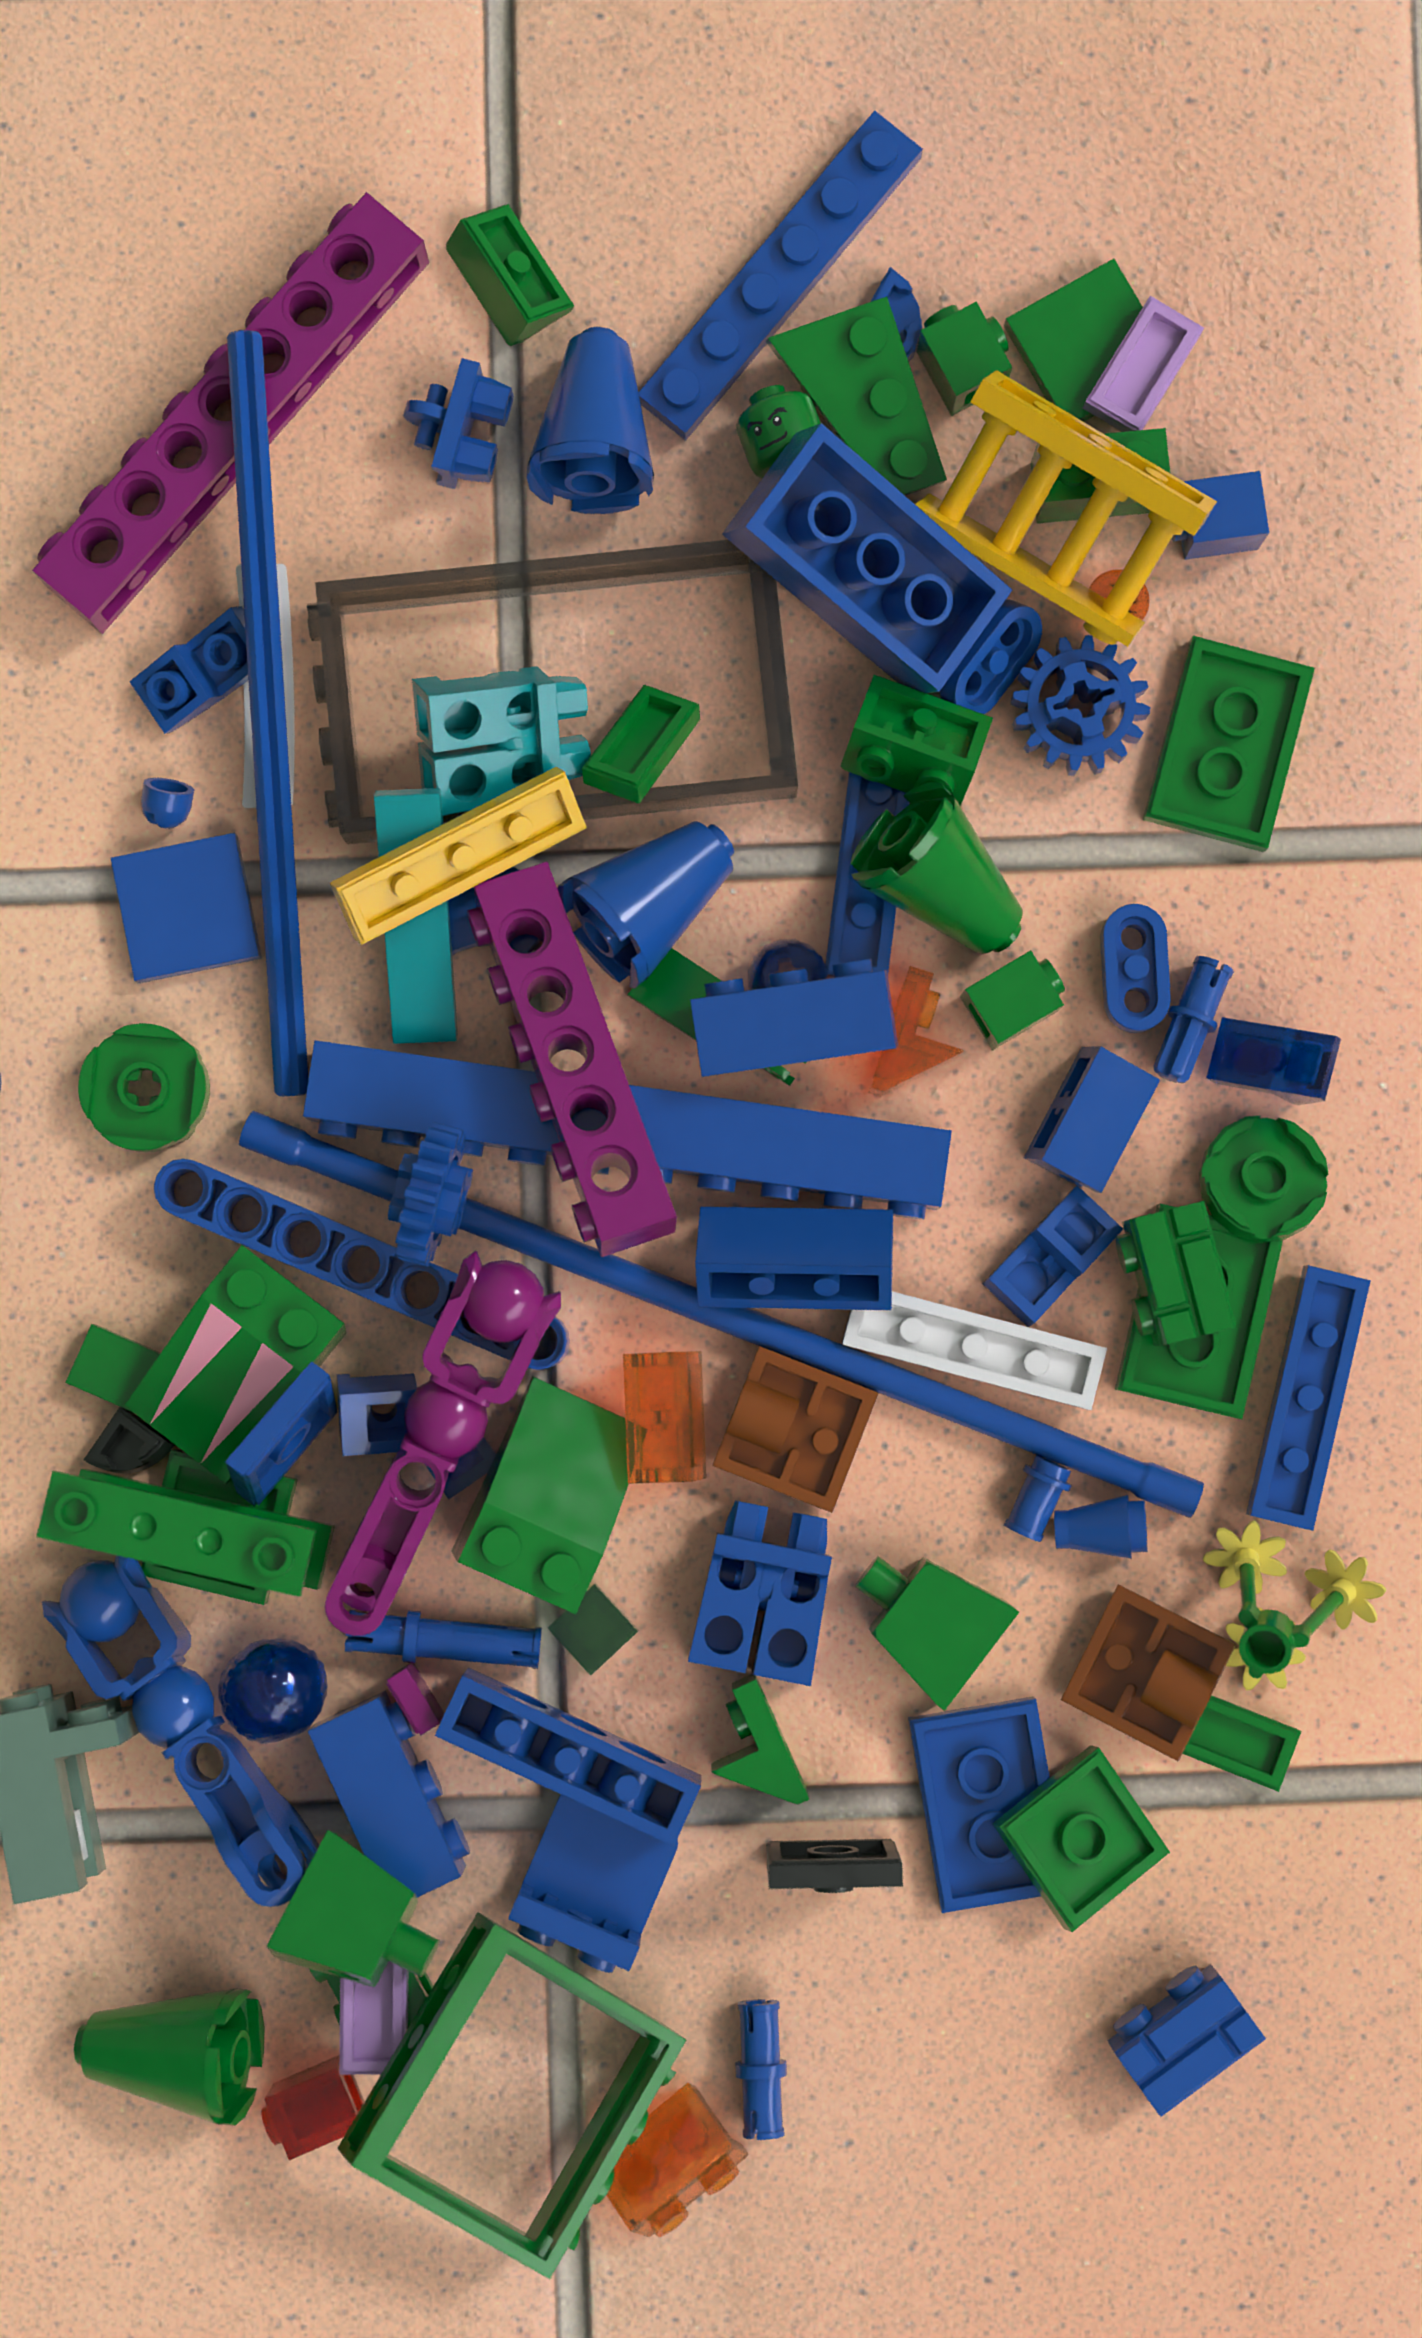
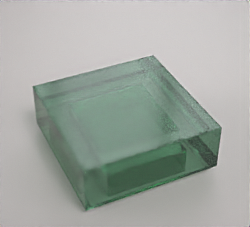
[548,1582,639,1675]

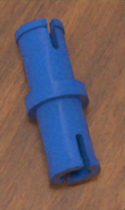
[735,1999,787,2140]

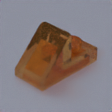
[868,966,964,1097]

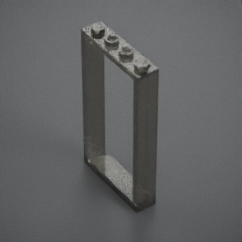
[307,540,798,845]

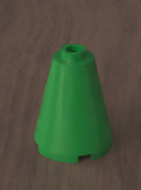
[850,782,1023,954]
[74,1989,265,2126]

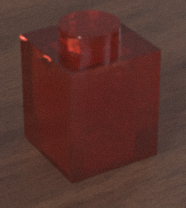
[261,2055,365,2160]

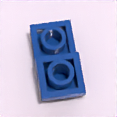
[129,606,248,734]

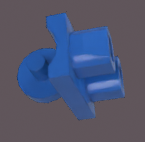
[403,358,514,489]

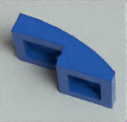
[982,1185,1123,1327]

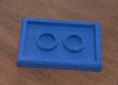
[908,1696,1050,1913]

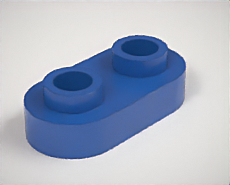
[940,599,1042,715]
[1100,904,1171,1033]

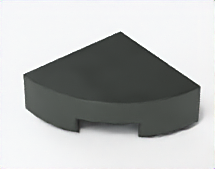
[84,1407,175,1474]

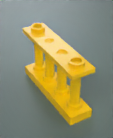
[915,370,1217,647]

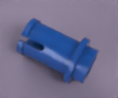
[1004,1455,1072,1542]

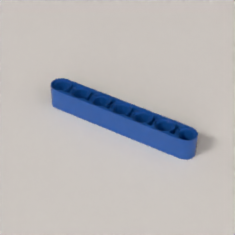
[154,1158,570,1370]

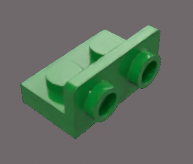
[841,675,993,807]

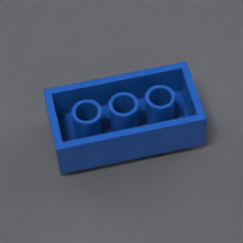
[722,423,1012,693]

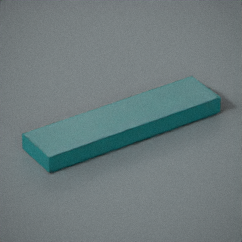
[374,788,458,1044]

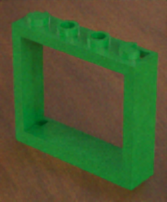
[337,1912,687,2279]

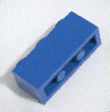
[690,959,898,1077]
[695,1207,893,1310]
[308,1690,470,1898]

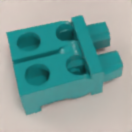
[412,666,591,815]

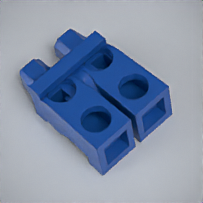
[688,1500,832,1686]

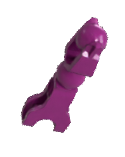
[325,1250,561,1636]

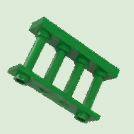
[36,1469,335,1597]

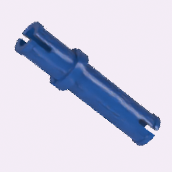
[345,1610,542,1669]

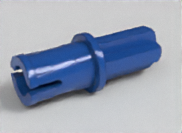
[1153,956,1234,1084]

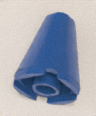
[526,327,654,514]
[557,821,734,989]

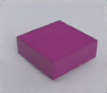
[386,1663,445,1736]

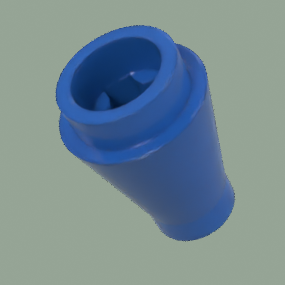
[1054,1495,1148,1559]

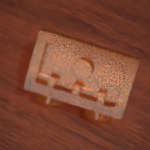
[607,2083,749,2237]

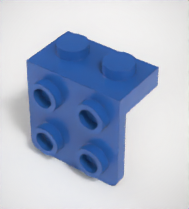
[508,1794,678,1973]

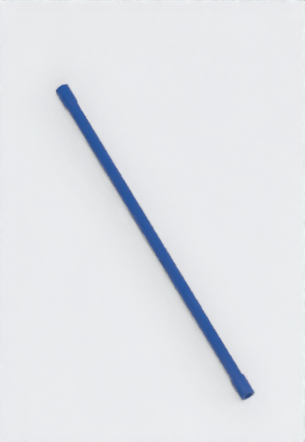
[239,1111,1204,1518]

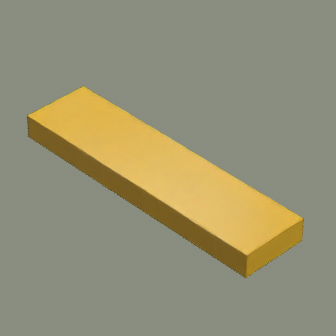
[329,767,587,945]

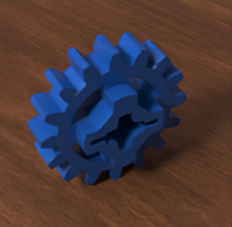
[1010,635,1151,776]
[388,1122,473,1267]

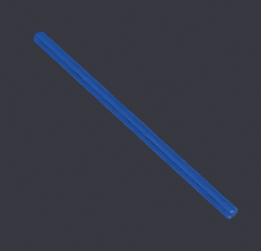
[227,330,308,1097]

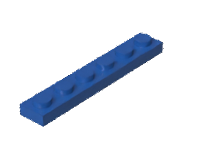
[639,110,923,441]

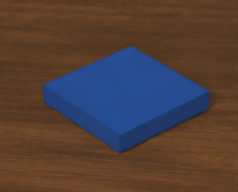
[111,833,262,984]
[225,1361,337,1507]

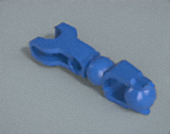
[42,1555,319,1907]

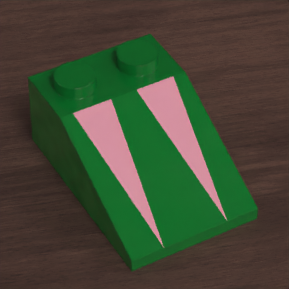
[124,1245,346,1485]

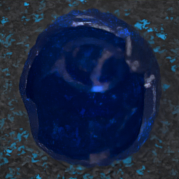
[218,1638,328,1744]

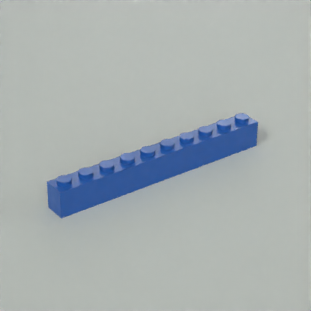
[303,1040,952,1220]

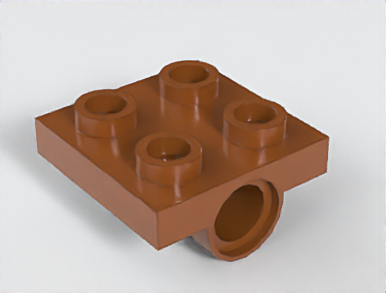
[712,1346,879,1513]
[1061,1584,1237,1761]

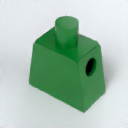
[855,1556,1019,1711]
[266,1830,439,1987]

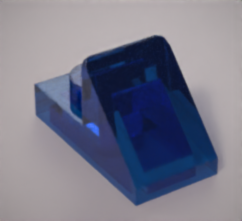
[1206,1017,1341,1105]

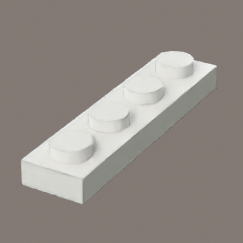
[842,1291,1107,1410]

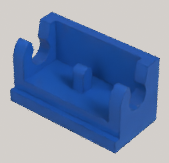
[1024,1046,1160,1193]

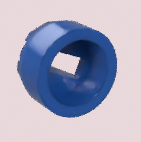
[141,778,194,829]

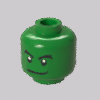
[736,385,821,478]

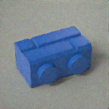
[1107,1964,1266,2117]

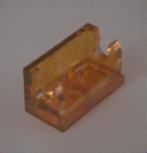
[623,1351,707,1484]

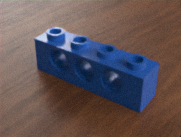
[435,1667,702,1847]

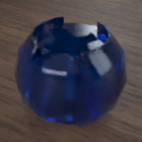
[748,939,828,990]

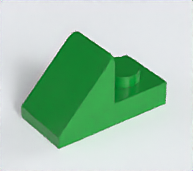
[711,1674,810,1805]

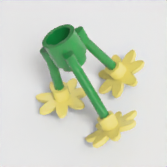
[1203,1520,1386,1690]

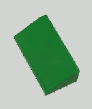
[446,204,575,346]

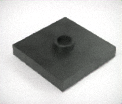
[766,1839,903,1893]

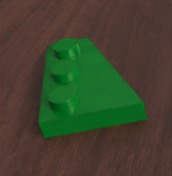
[766,296,947,496]

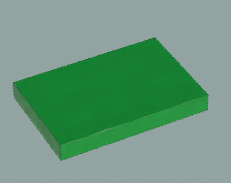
[1143,636,1315,852]
[1115,1203,1283,1419]

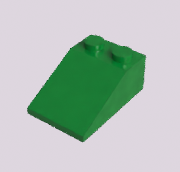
[451,1376,649,1614]

